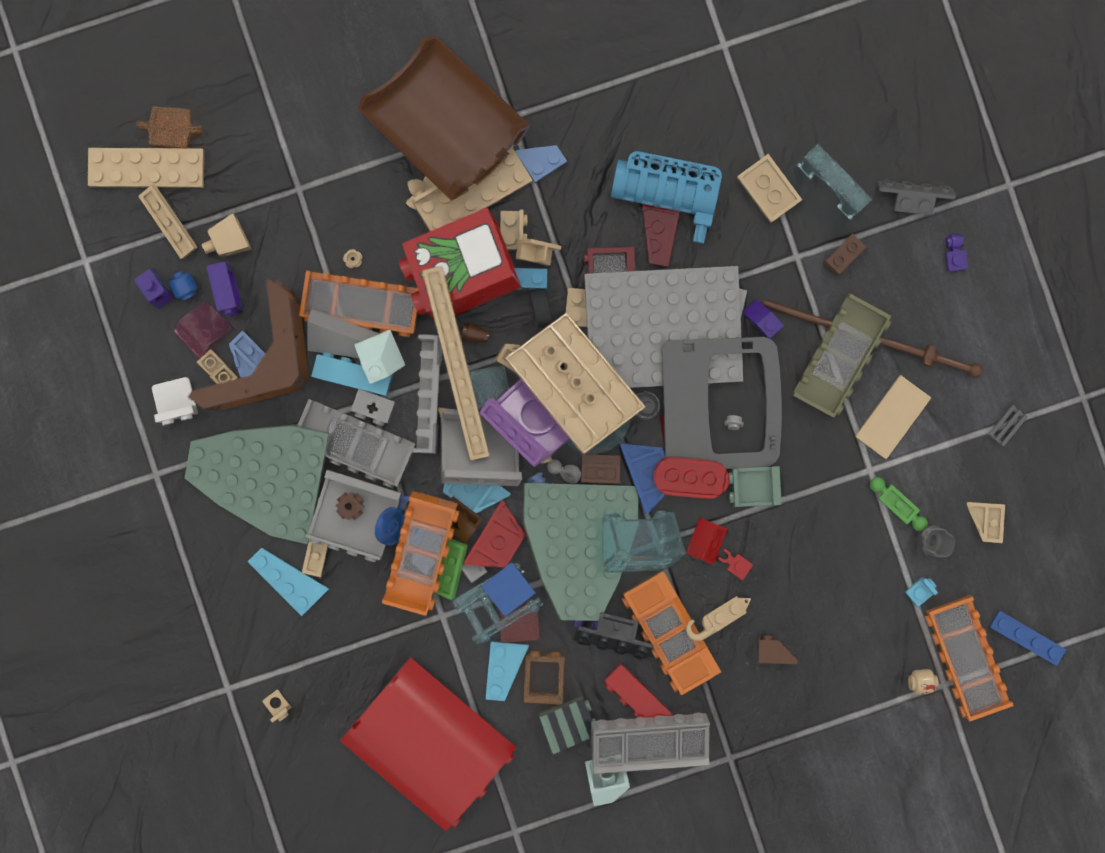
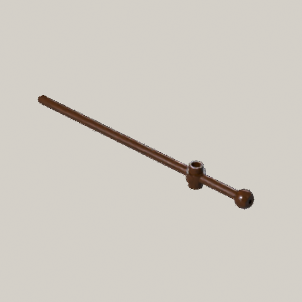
[762,300,983,378]

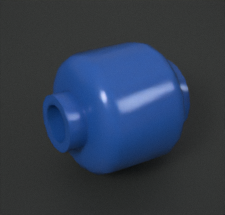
[169,271,198,301]

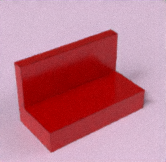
[686,518,727,565]

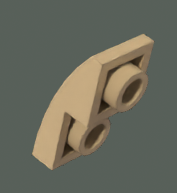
[197,349,238,384]

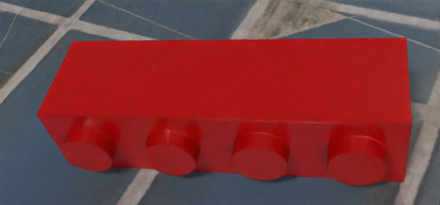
[604,663,674,735]

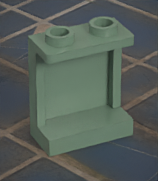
[728,466,781,507]

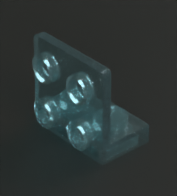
[469,366,509,409]

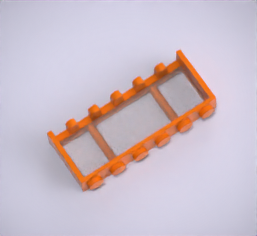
[299,270,419,337]
[925,595,1014,722]

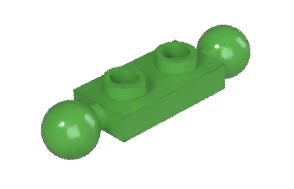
[870,477,928,531]

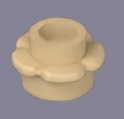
[343,249,362,268]

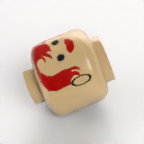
[908,669,939,695]

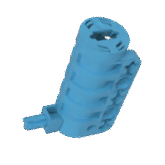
[611,151,722,244]

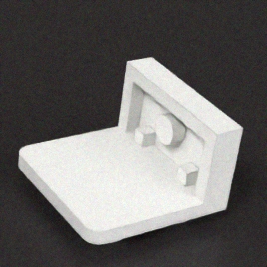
[152,377,198,425]

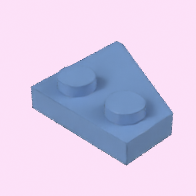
[515,145,567,183]

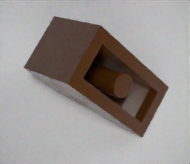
[756,635,798,664]

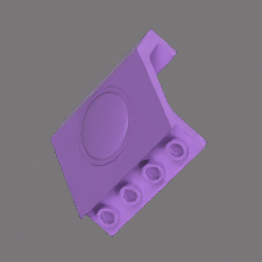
[479,379,570,467]

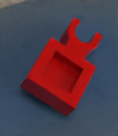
[717,548,753,580]

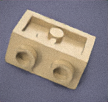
[500,210,527,250]

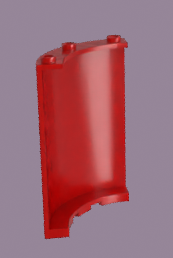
[340,657,516,831]

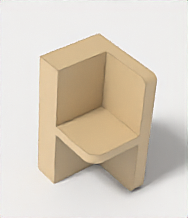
[516,239,561,266]

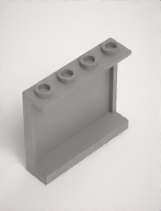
[440,409,522,486]
[305,470,402,562]

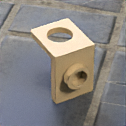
[262,689,291,723]

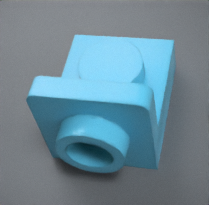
[905,577,938,607]

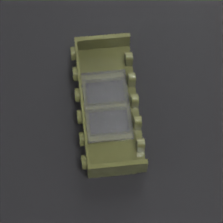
[792,294,892,418]

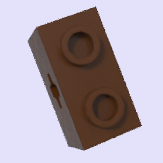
[822,234,866,277]
[449,496,484,543]

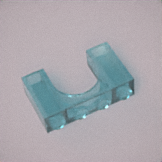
[797,144,872,220]

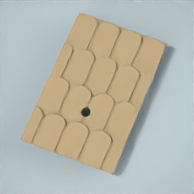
[504,313,645,454]

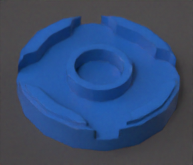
[375,507,405,546]

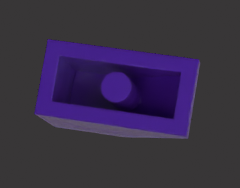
[742,299,784,339]

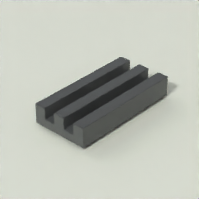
[987,405,1028,447]

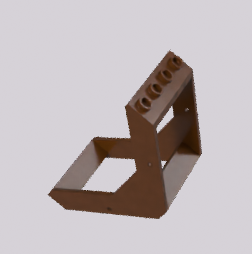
[188,279,309,411]

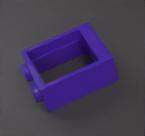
[206,262,243,317]

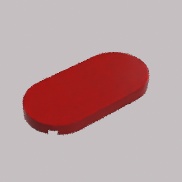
[653,456,729,499]

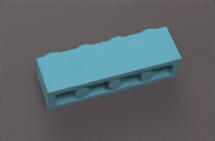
[311,352,393,397]

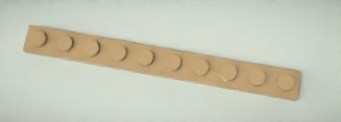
[423,266,490,460]

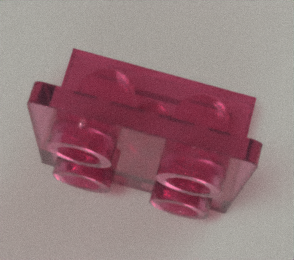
[173,301,231,358]

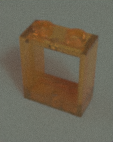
[524,651,565,704]

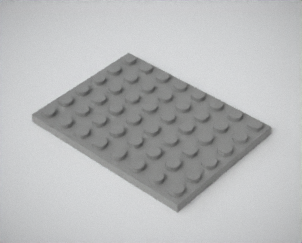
[584,266,743,388]

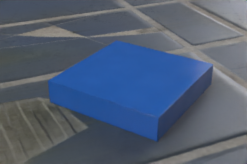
[481,562,536,617]

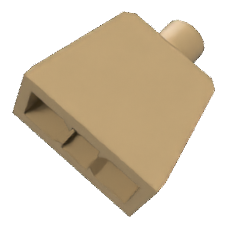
[202,214,252,257]

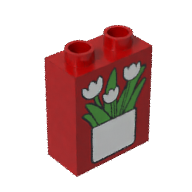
[399,207,522,320]

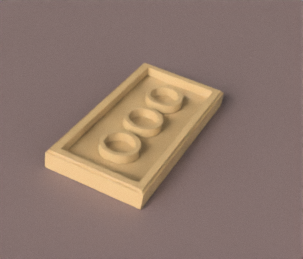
[854,375,931,459]

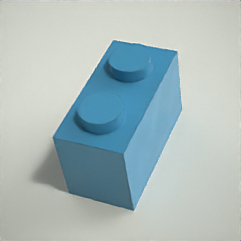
[515,268,547,291]

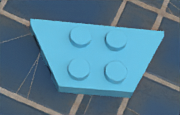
[443,483,511,513]

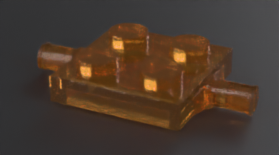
[137,106,203,149]

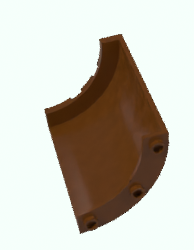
[357,35,531,201]

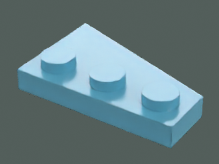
[486,641,529,701]

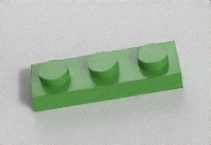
[435,539,468,600]

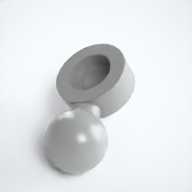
[547,459,581,484]

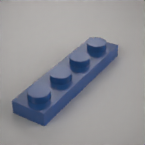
[989,610,1067,666]

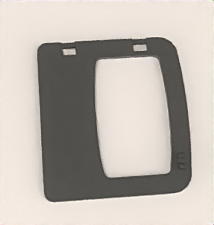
[662,337,782,469]

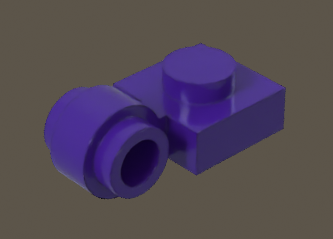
[945,234,968,272]

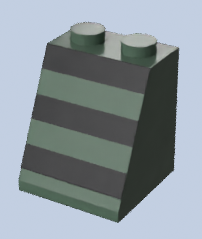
[540,696,596,754]

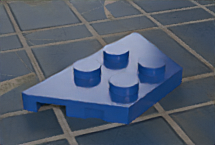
[620,444,665,514]

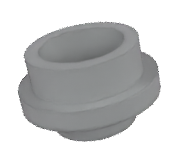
[724,415,744,430]

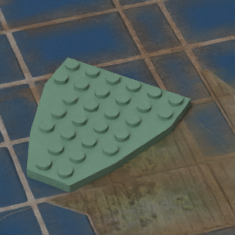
[185,424,330,544]
[523,483,638,621]

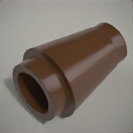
[460,323,489,343]

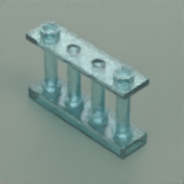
[451,562,543,644]

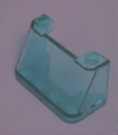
[602,510,686,573]

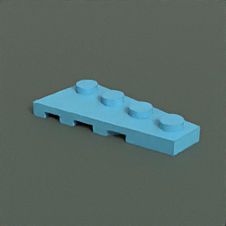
[248,548,330,616]

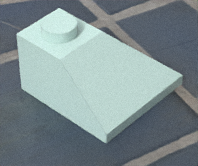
[354,330,405,384]
[585,754,630,806]

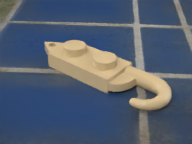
[686,596,751,641]

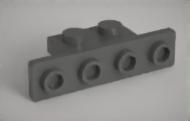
[877,179,956,215]

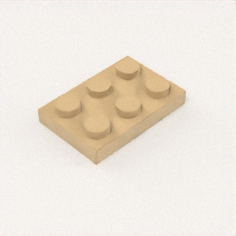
[737,154,802,223]

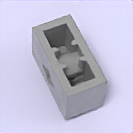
[351,389,397,426]

